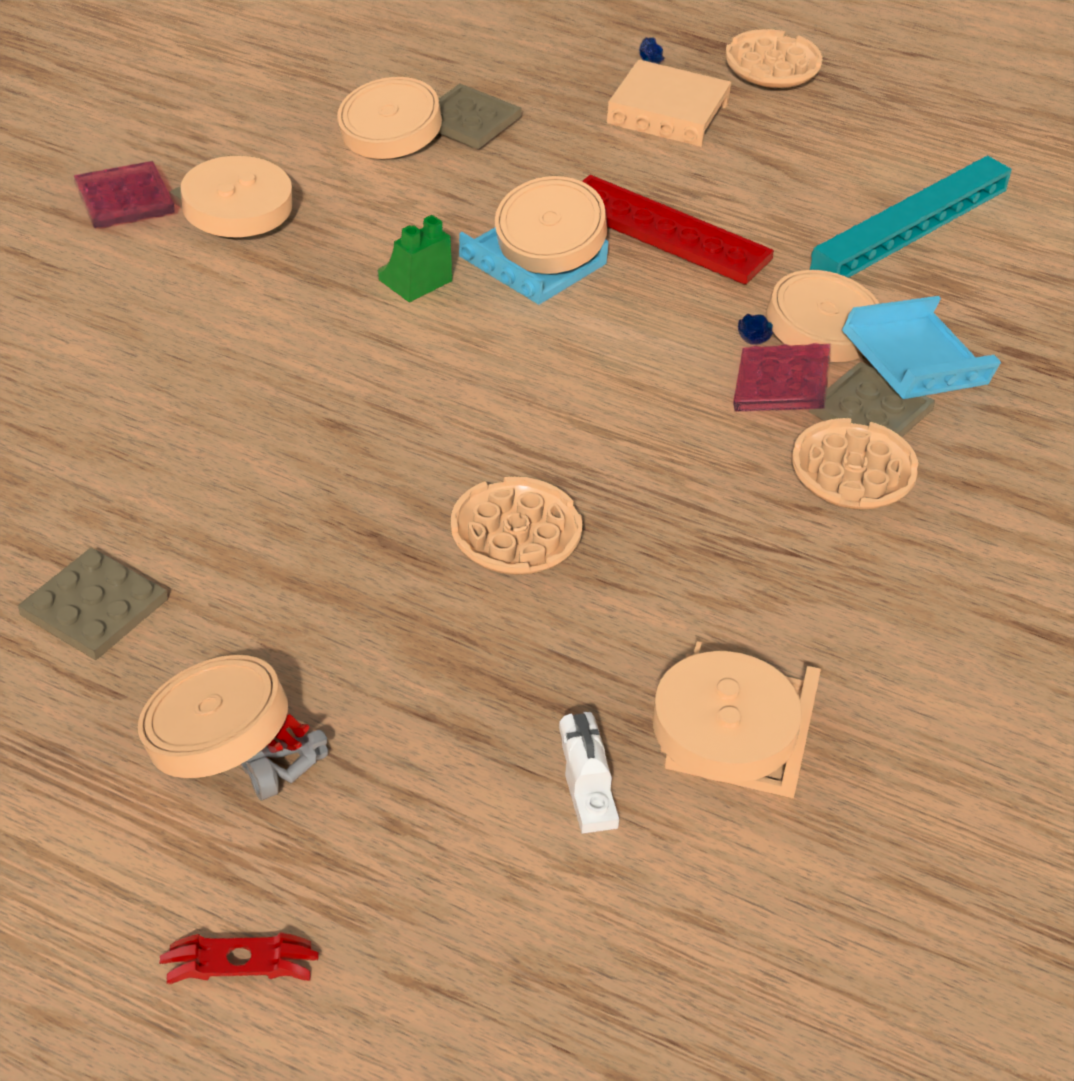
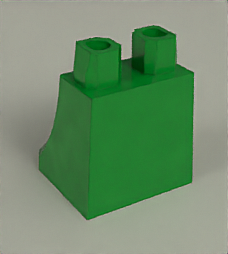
[377,215,452,303]

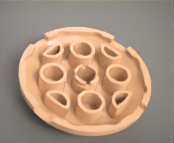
[726,29,822,88]
[792,418,918,510]
[451,477,582,575]

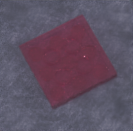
[74,161,175,228]
[733,343,831,412]

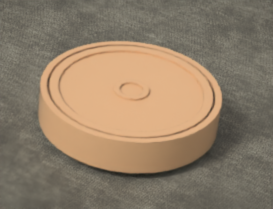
[337,77,442,159]
[181,156,292,237]
[495,176,607,274]
[767,270,880,362]
[652,651,802,782]
[138,655,288,778]

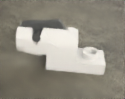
[559,712,619,834]

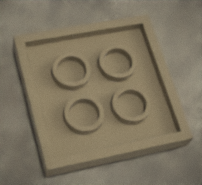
[438,84,522,149]
[809,362,935,437]
[18,547,168,660]

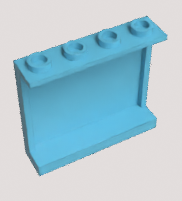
[459,228,609,305]
[842,296,1001,399]

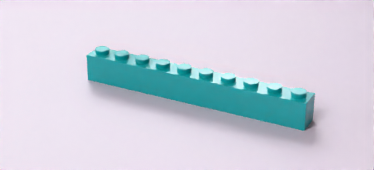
[810,155,1012,278]

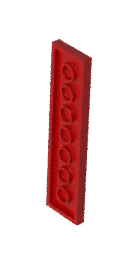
[582,174,774,285]

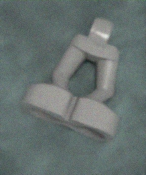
[241,730,328,801]

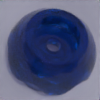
[639,37,665,64]
[738,314,774,345]

